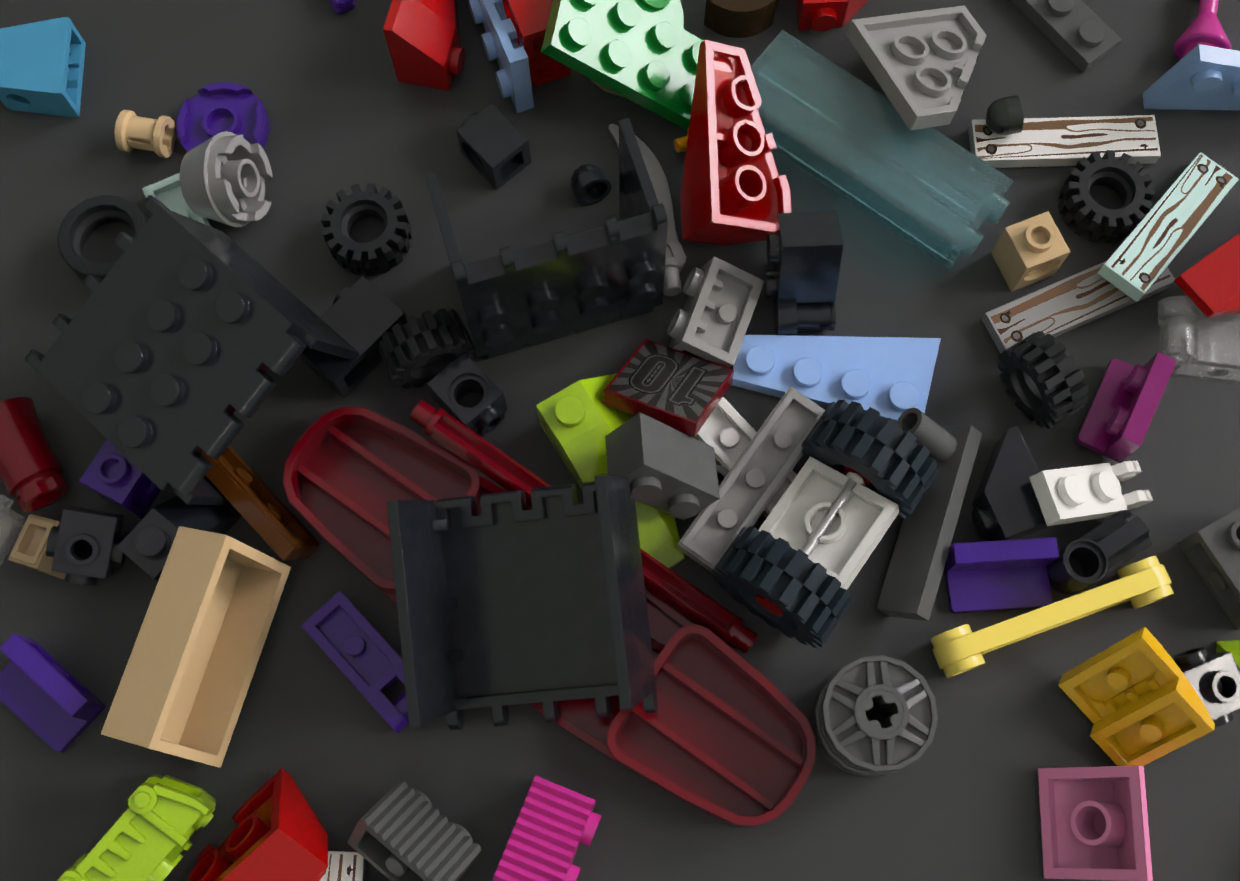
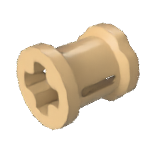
[114,110,176,158]

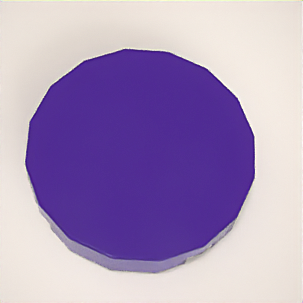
[175,82,270,152]

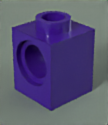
[79,439,161,519]

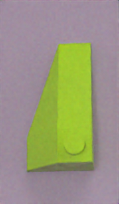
[536,373,685,569]

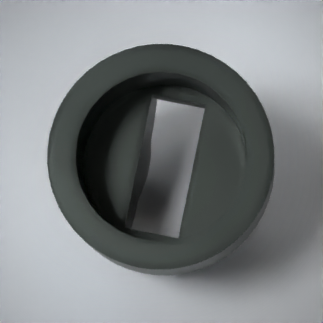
[986,95,1024,135]

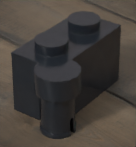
[764,211,843,335]

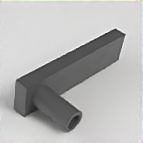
[876,408,982,621]

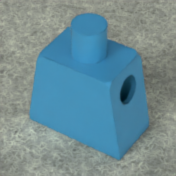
[0,17,86,118]

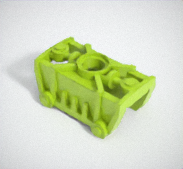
[57,774,216,881]

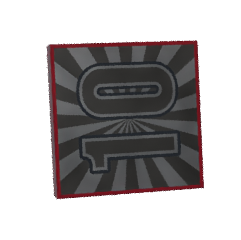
[603,339,734,437]

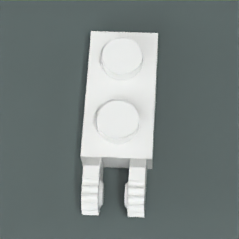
[1029,460,1153,526]

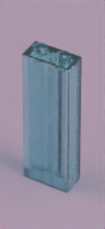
[751,30,1014,269]

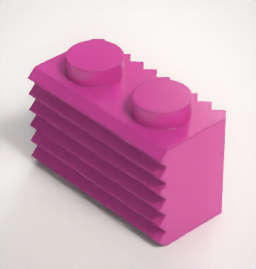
[492,775,602,881]

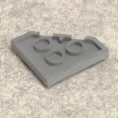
[846,5,987,131]

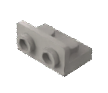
[667,256,765,368]

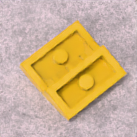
[1058,627,1215,766]

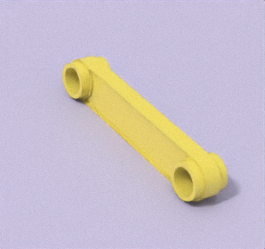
[930,556,1174,678]

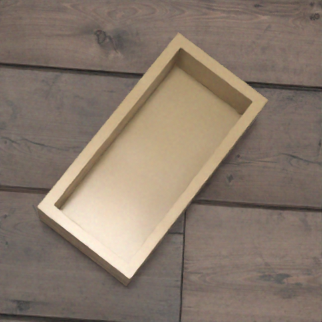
[101,526,291,768]

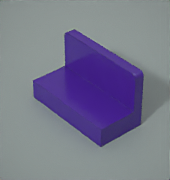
[944,537,1059,614]
[0,632,106,753]

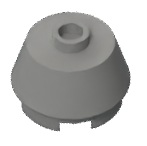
[179,131,273,227]

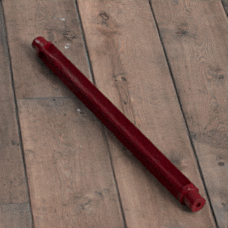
[409,400,758,653]

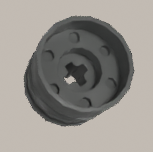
[811,655,938,778]

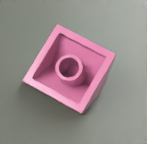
[1038,765,1153,881]

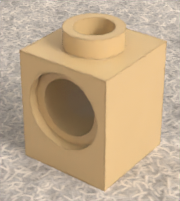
[991,211,1071,292]

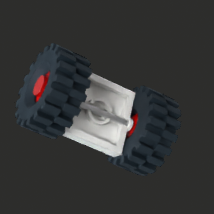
[712,400,939,648]

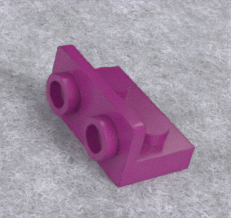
[1075,352,1177,463]

